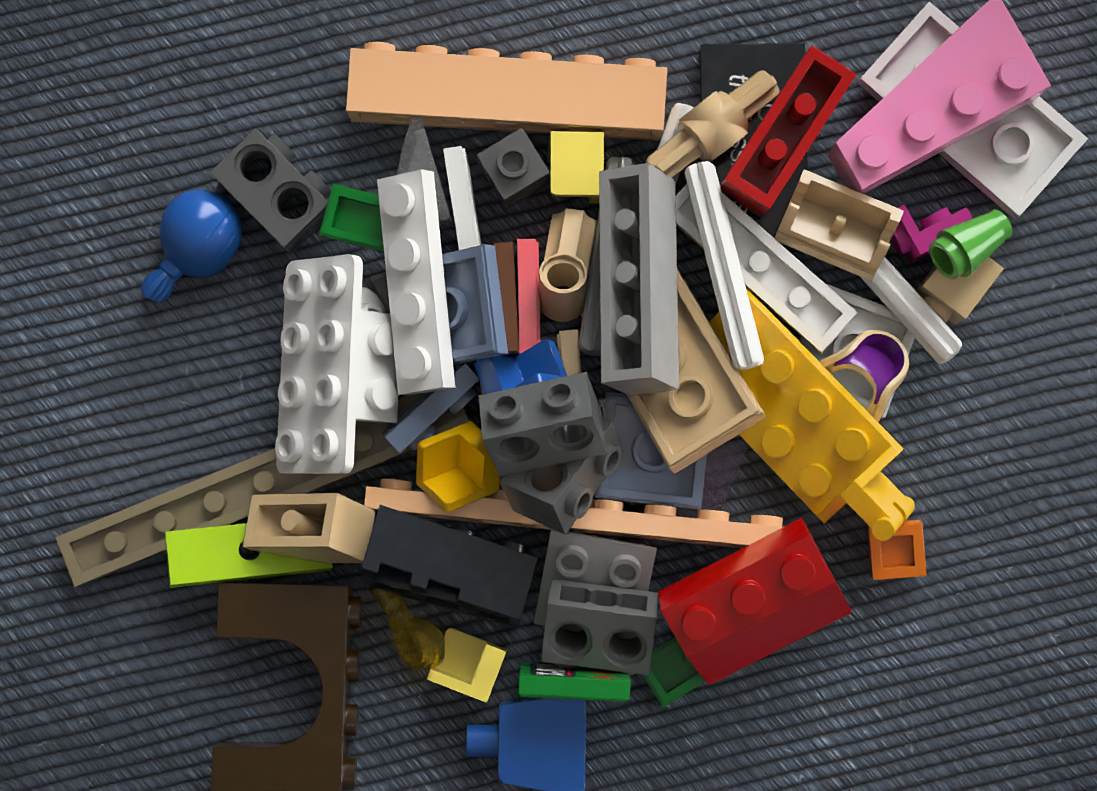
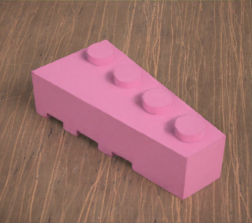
[827,0,1051,194]

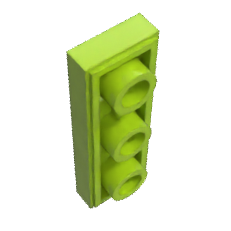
[164,523,333,588]

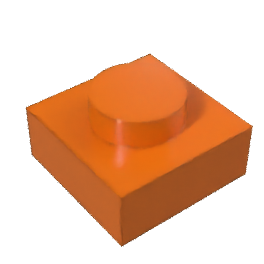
[867,520,927,580]

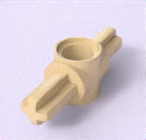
[646,70,780,178]

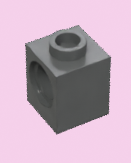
[477,128,550,211]

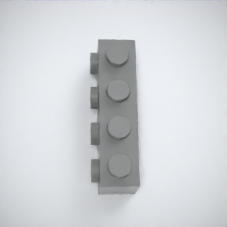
[599,163,679,395]

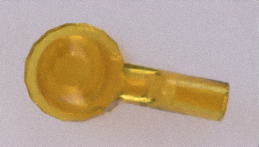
[367,587,445,671]

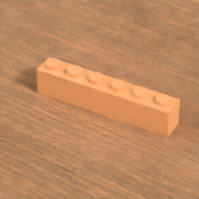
[346,42,667,141]

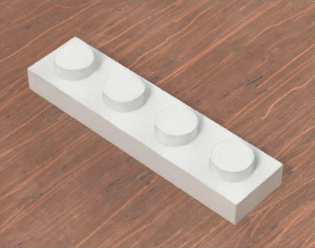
[377,169,456,395]
[676,184,858,353]

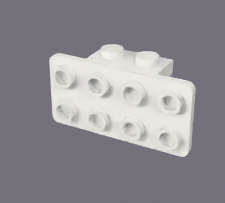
[275,254,398,474]

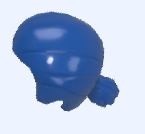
[141,189,242,303]

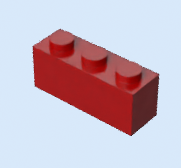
[720,45,857,218]

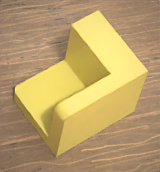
[548,131,604,204]
[427,628,507,703]

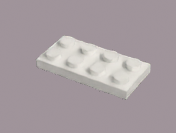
[858,2,1088,219]

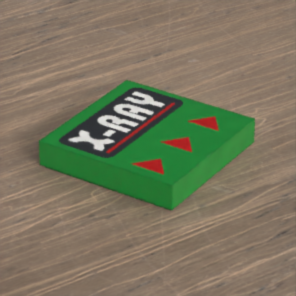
[518,661,631,702]

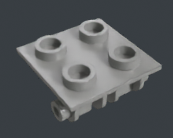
[534,528,657,639]

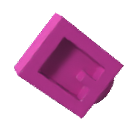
[890,205,973,264]

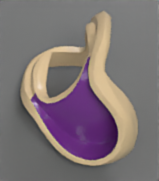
[819,329,909,422]

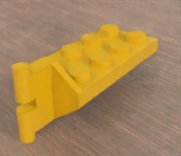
[710,287,915,541]

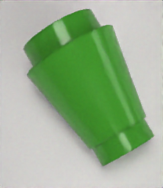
[929,209,1013,279]

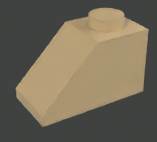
[243,493,376,563]

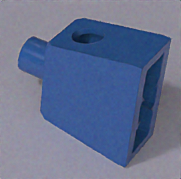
[466,697,586,791]

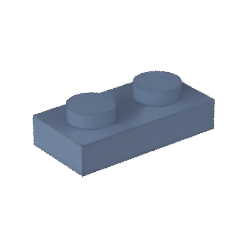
[382,363,479,453]

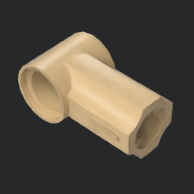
[539,208,597,322]

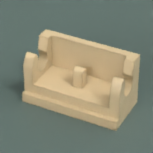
[774,169,904,281]

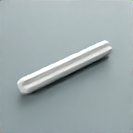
[685,161,764,370]

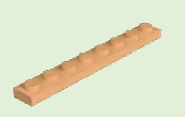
[364,479,783,548]

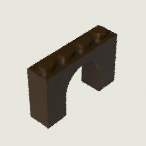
[211,582,362,791]

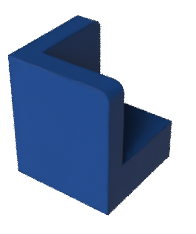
[473,339,567,394]

